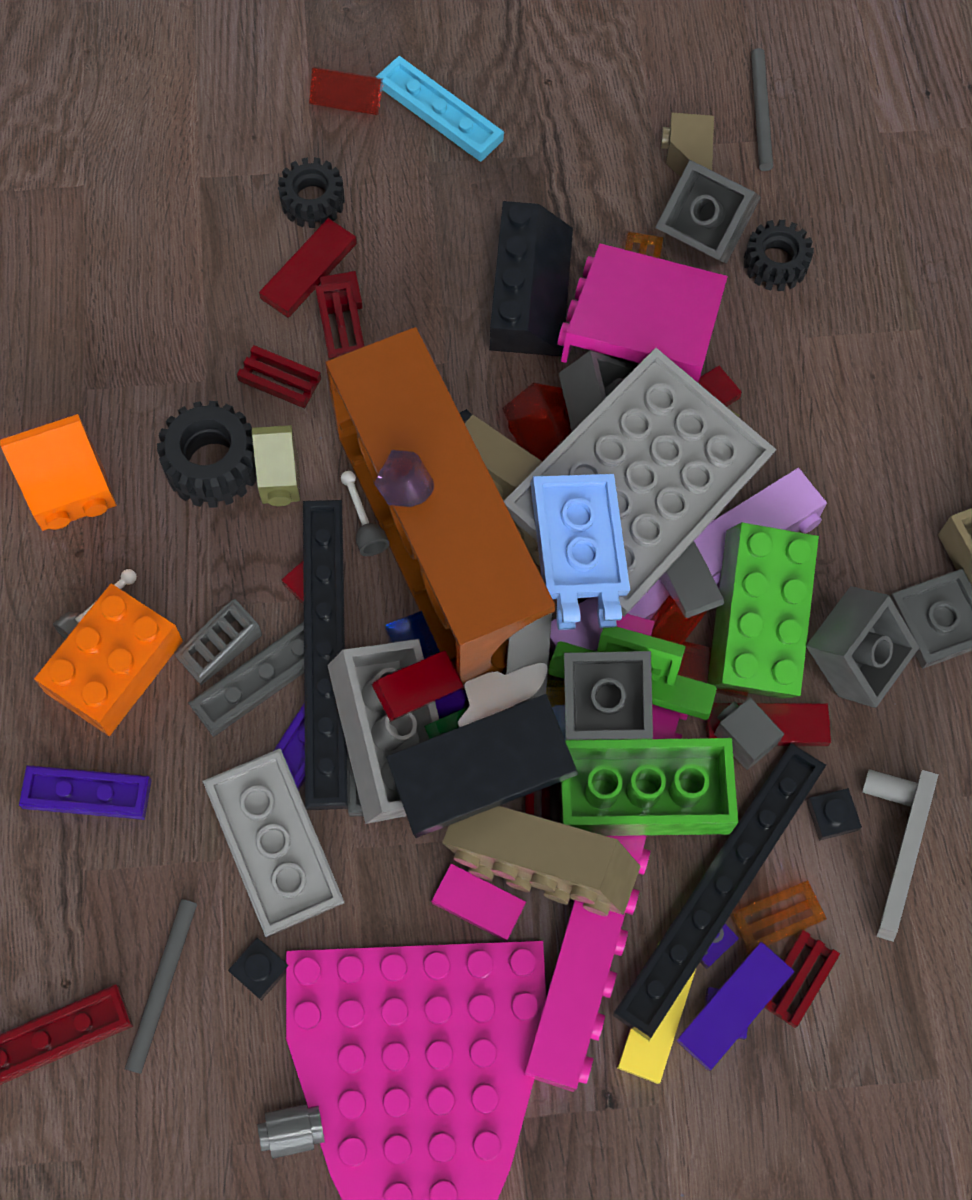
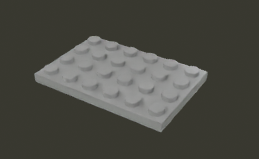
[504,348,777,617]

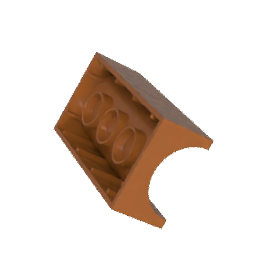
[325,327,556,690]

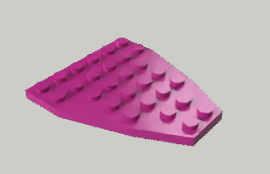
[286,941,546,1200]

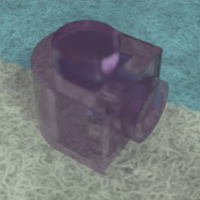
[374,450,434,507]

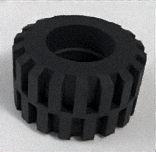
[157,401,256,508]

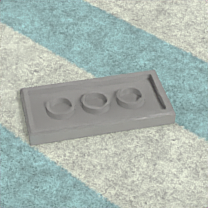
[203,748,345,938]

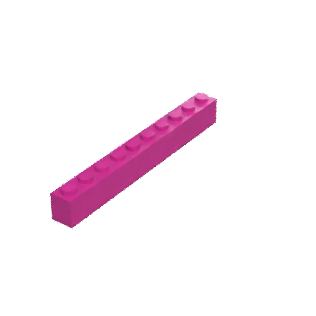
[524,704,688,1092]

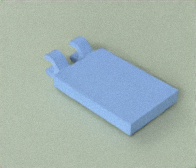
[530,474,630,630]

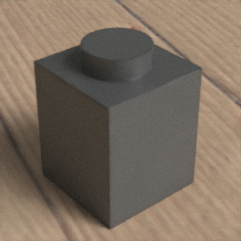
[714,697,784,770]

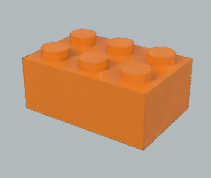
[34,583,183,737]

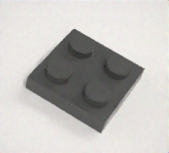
[890,568,972,669]

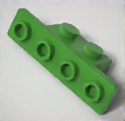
[548,626,717,720]

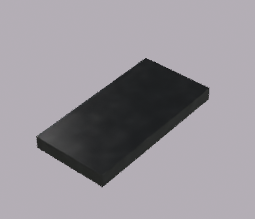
[386,694,578,838]

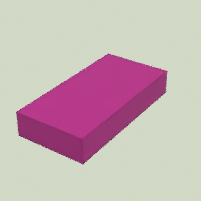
[432,864,526,942]

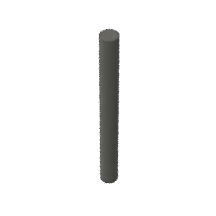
[751,48,773,171]
[124,899,197,1074]

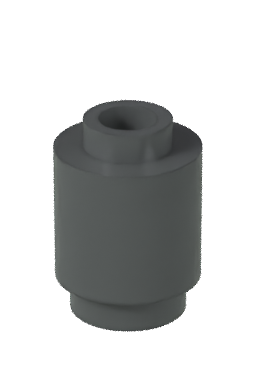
[257,1104,325,1159]

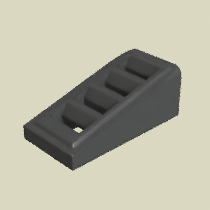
[175,598,262,685]

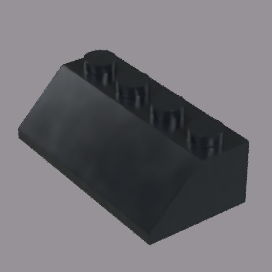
[489,201,573,357]

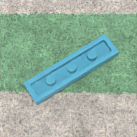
[376,56,504,162]

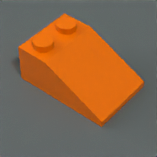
[0,414,117,531]

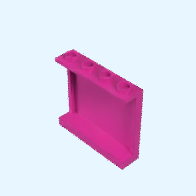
[558,243,728,382]

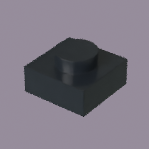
[806,788,862,841]
[228,938,289,1001]

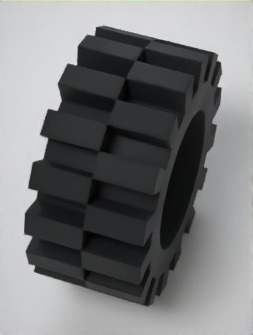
[278,157,345,228]
[744,219,814,291]

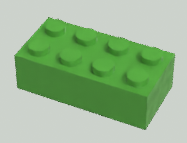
[708,522,819,699]
[558,738,738,836]

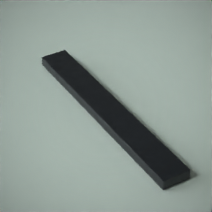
[303,500,348,810]
[613,743,826,1041]

